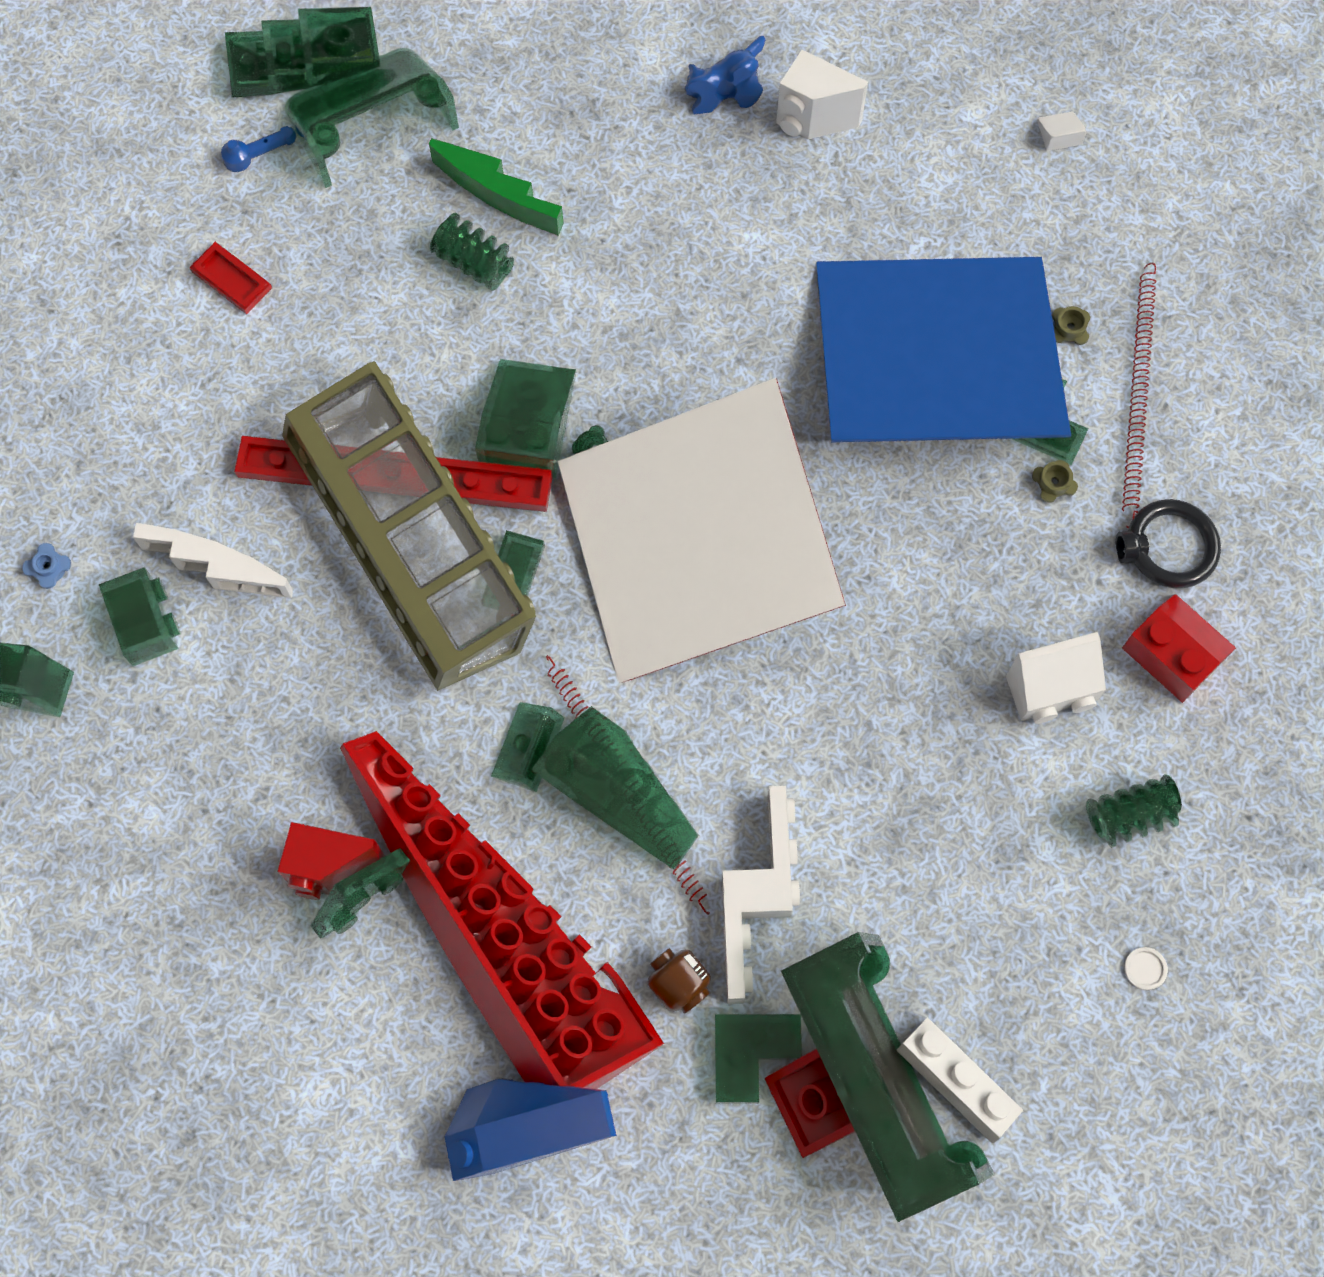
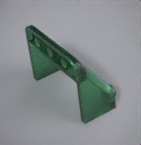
[285,48,459,188]

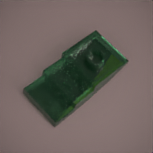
[225,7,380,98]

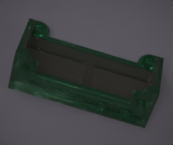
[781,932,995,1222]

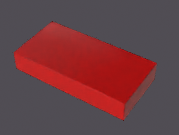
[189,241,272,314]

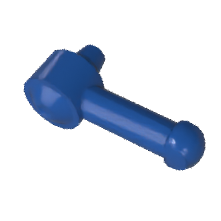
[221,126,297,172]

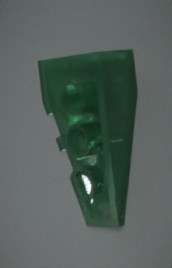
[532,706,699,870]

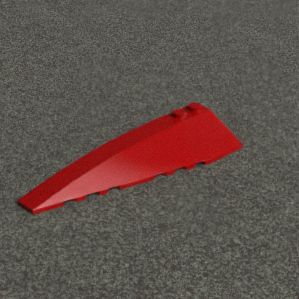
[340,731,664,1089]

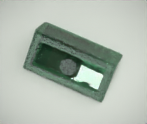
[491,702,565,792]

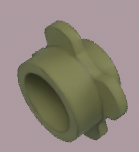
[1052,306,1090,345]
[1032,460,1078,503]

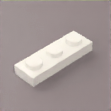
[897,1017,1023,1144]

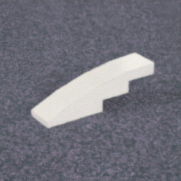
[133,523,293,598]

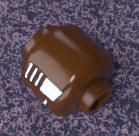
[647,948,711,1014]

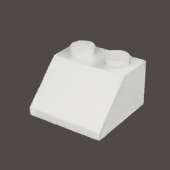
[776,50,868,139]
[1006,632,1106,724]

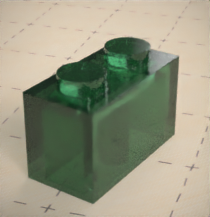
[98,567,181,666]

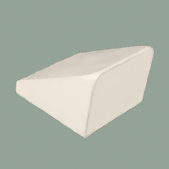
[1037,111,1087,151]

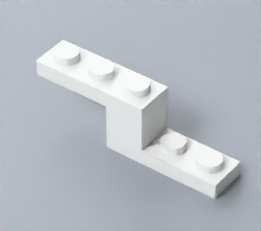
[722,786,800,1004]

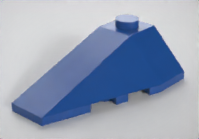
[444,1078,617,1181]

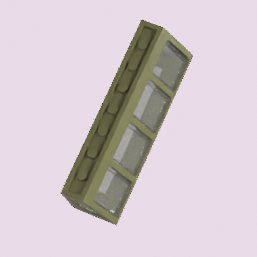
[282,361,536,691]

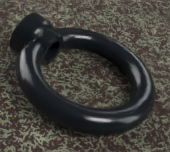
[1115,499,1221,588]

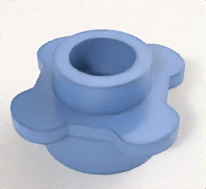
[22,543,71,589]

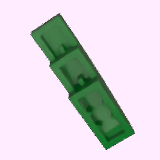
[429,138,564,236]

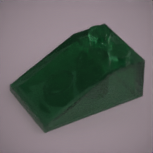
[475,359,576,478]

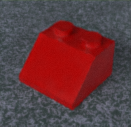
[1122,594,1236,703]
[277,822,385,900]
[764,1033,893,1158]

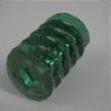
[430,212,514,291]
[1086,774,1182,848]

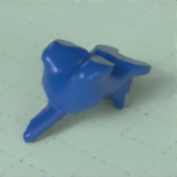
[684,36,766,115]

